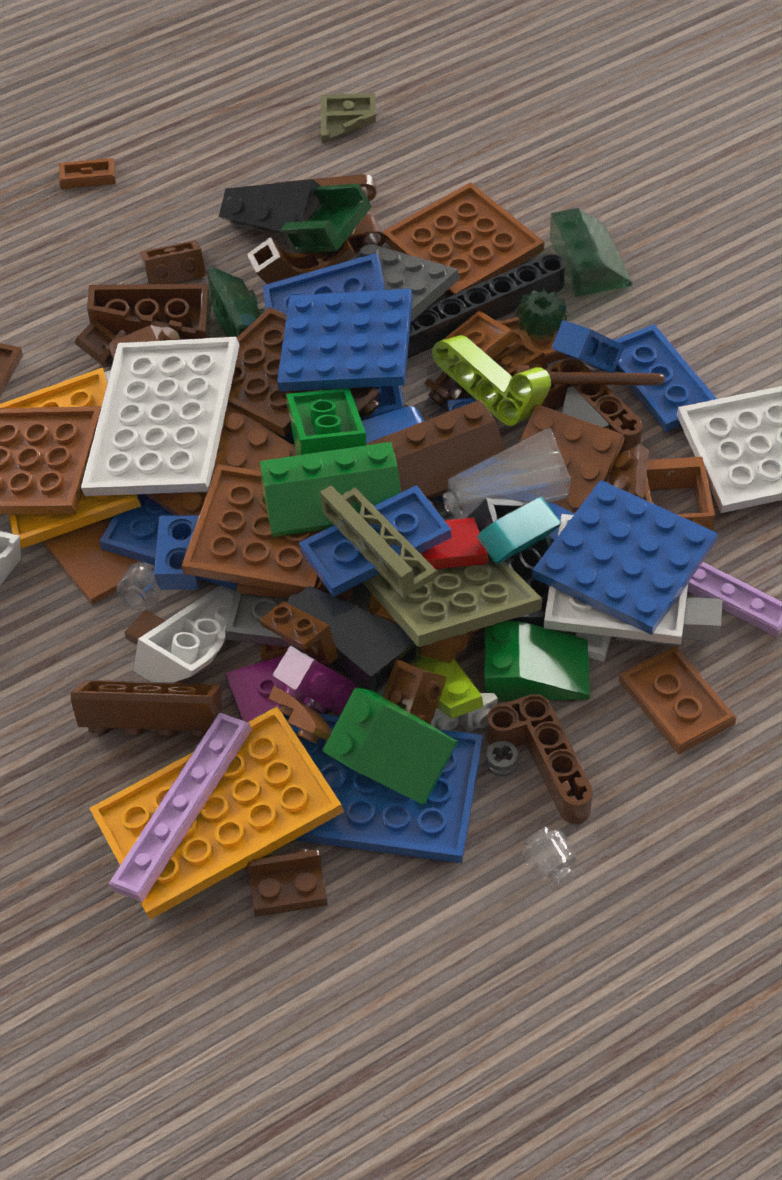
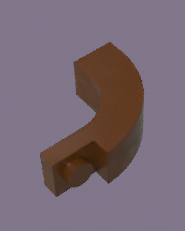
[247,238,356,284]

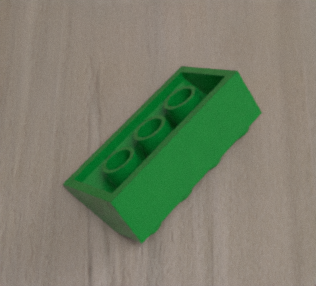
[260,442,401,537]

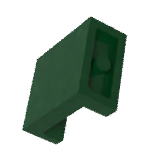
[281,184,372,253]

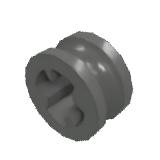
[486,741,518,777]

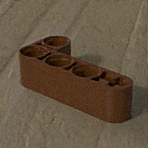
[541,358,642,454]
[486,694,593,824]

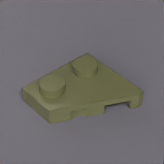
[321,93,376,143]

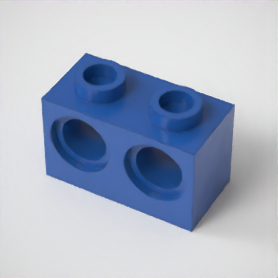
[552,320,625,373]
[154,515,200,590]

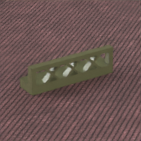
[320,486,437,598]

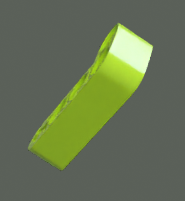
[432,335,551,426]

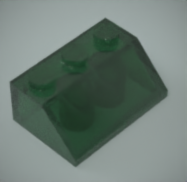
[550,208,632,297]
[207,267,265,337]

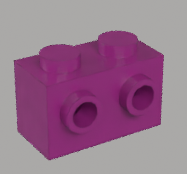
[273,645,358,715]

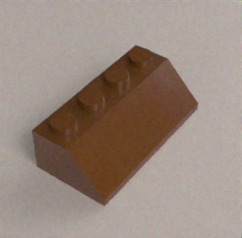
[366,400,510,500]
[71,680,222,737]

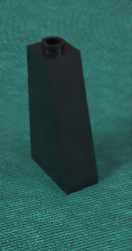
[287,586,421,693]

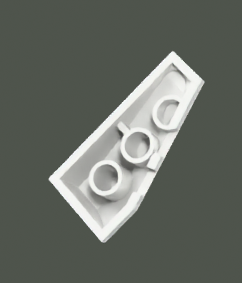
[133,586,235,682]

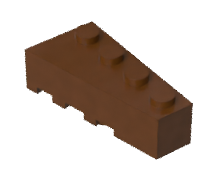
[87,284,211,340]

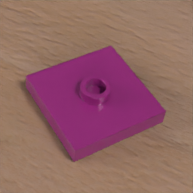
[225,656,310,722]

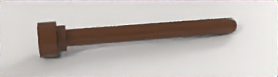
[515,365,665,386]

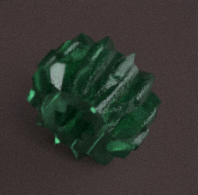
[516,289,568,339]

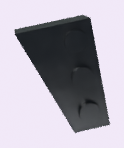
[218,179,322,236]

